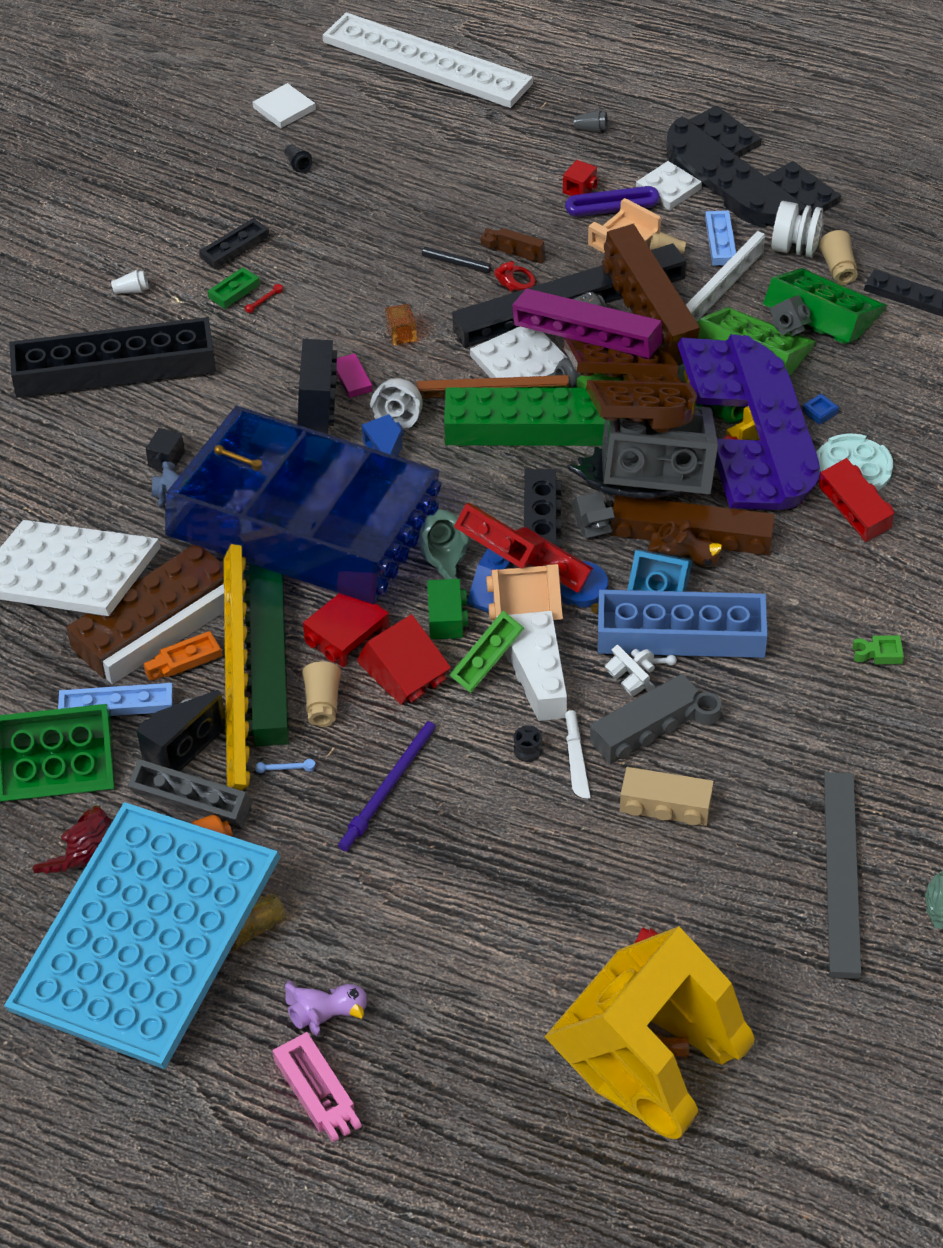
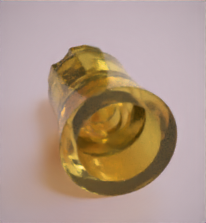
[231,893,286,951]

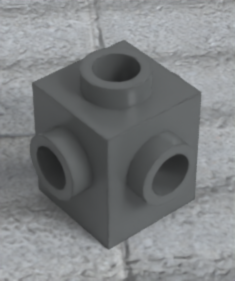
[769,295,812,336]

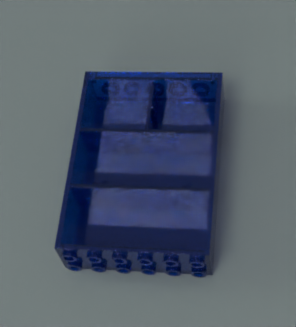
[165,405,442,604]

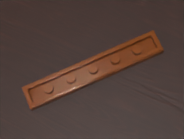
[417,375,571,399]

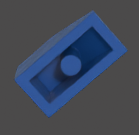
[362,414,404,475]
[467,548,514,612]

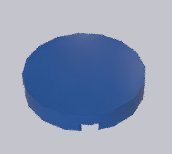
[560,561,608,608]

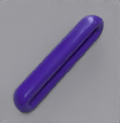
[565,186,660,217]

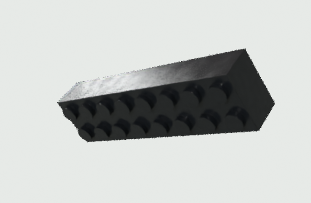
[9,317,216,398]

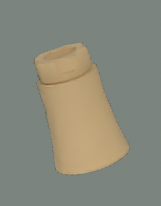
[818,230,858,285]
[302,661,342,727]

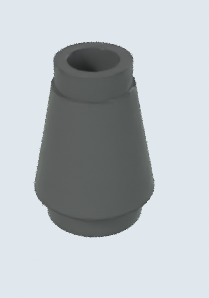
[574,110,608,133]

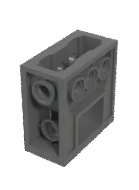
[602,407,718,494]

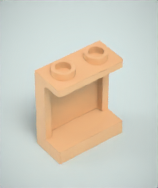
[588,198,661,253]
[486,564,563,620]

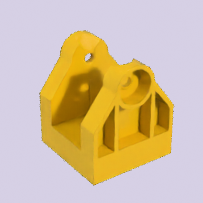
[544,926,755,1139]

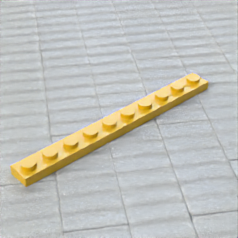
[224,544,250,791]

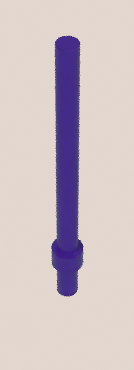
[338,721,436,852]

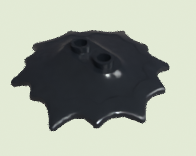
[567,447,682,499]

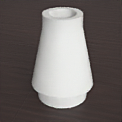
[111,270,149,295]

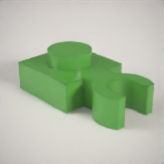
[852,635,904,664]

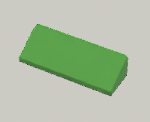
[450,611,525,693]

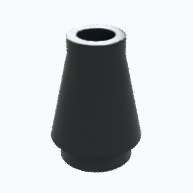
[284,144,312,172]

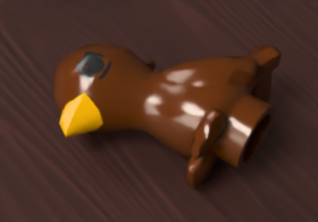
[648,519,722,568]

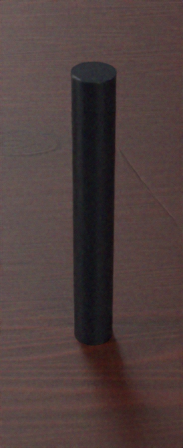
[422,247,492,273]

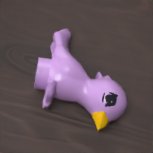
[285,981,368,1036]

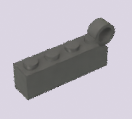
[590,673,722,764]

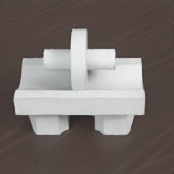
[605,644,655,697]

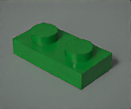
[207,267,260,309]

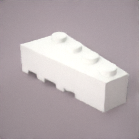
[496,611,567,721]

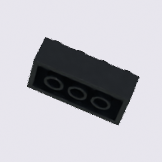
[297,339,338,436]

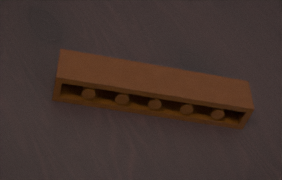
[610,495,775,555]

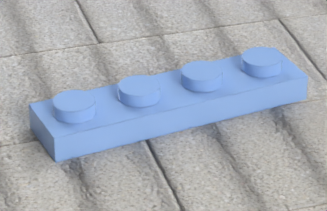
[58,683,173,716]

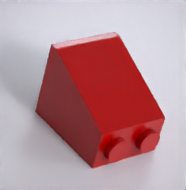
[356,614,451,705]

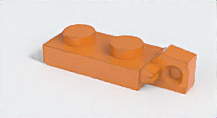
[144,631,223,681]

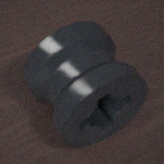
[513,725,542,762]

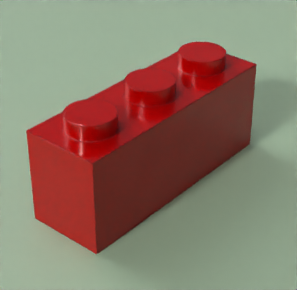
[819,458,894,542]

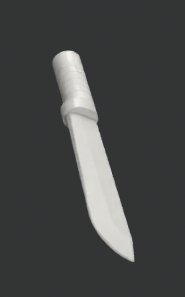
[565,710,590,799]

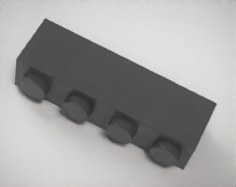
[127,759,253,829]

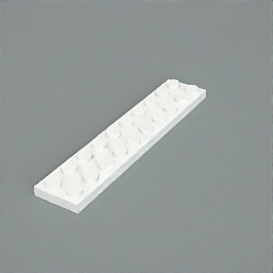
[323,12,533,108]

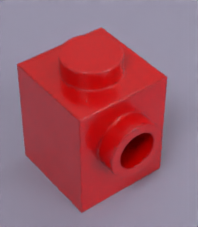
[563,160,599,196]

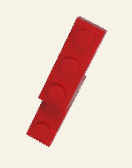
[454,502,594,593]

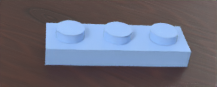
[705,210,736,266]

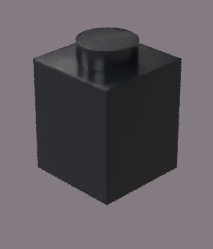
[145,428,185,470]

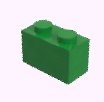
[427,579,468,640]

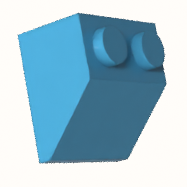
[627,549,693,592]

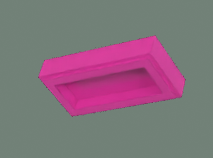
[336,353,373,398]

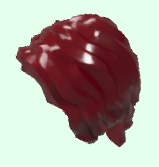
[32,806,111,875]

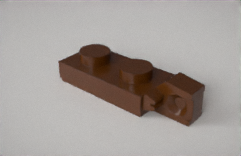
[480,228,546,264]

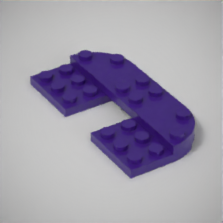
[677,334,820,510]

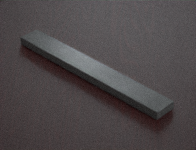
[823,772,861,979]

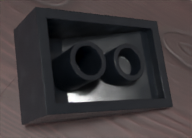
[136,690,226,772]

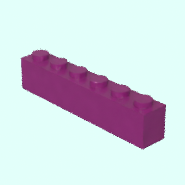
[512,288,663,358]

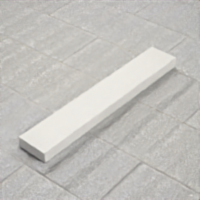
[686,231,765,322]
[103,584,244,685]

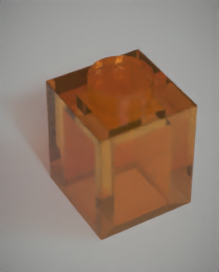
[385,303,417,345]

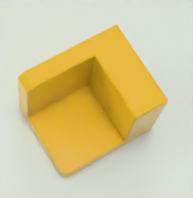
[726,406,760,441]

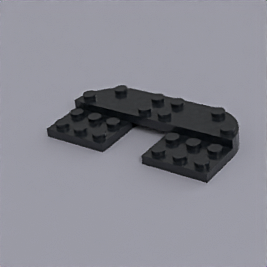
[666,106,841,228]

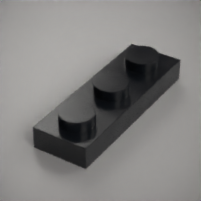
[199,218,269,269]

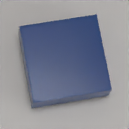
[802,394,839,425]

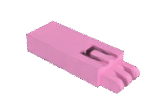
[272,1032,362,1142]

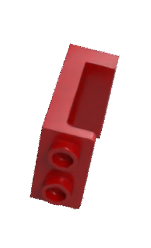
[303,585,390,668]

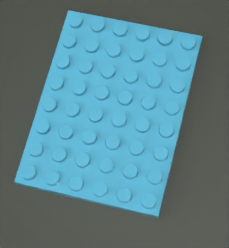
[4,802,281,1069]

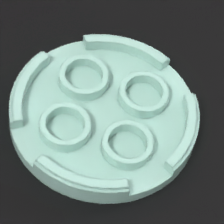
[816,434,893,491]

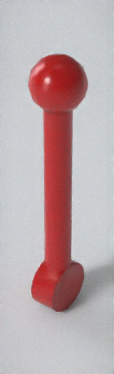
[245,284,283,314]

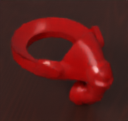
[494,261,535,292]

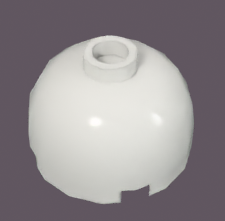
[370,378,423,428]

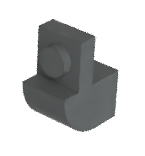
[572,491,615,538]

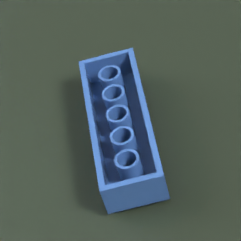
[598,590,767,658]

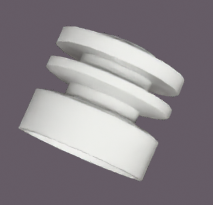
[771,201,824,258]

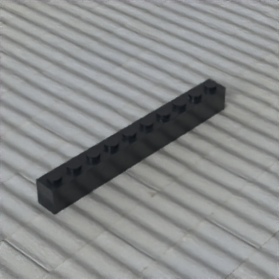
[452,243,686,348]

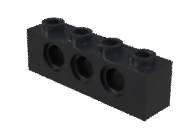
[524,469,561,548]

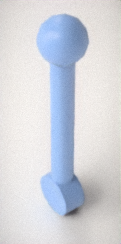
[255,759,315,773]

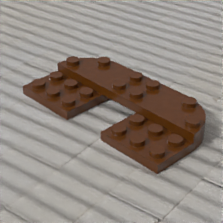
[564,338,697,433]

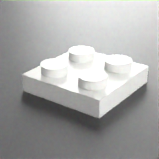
[636,161,702,210]

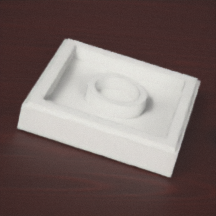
[253,83,316,128]

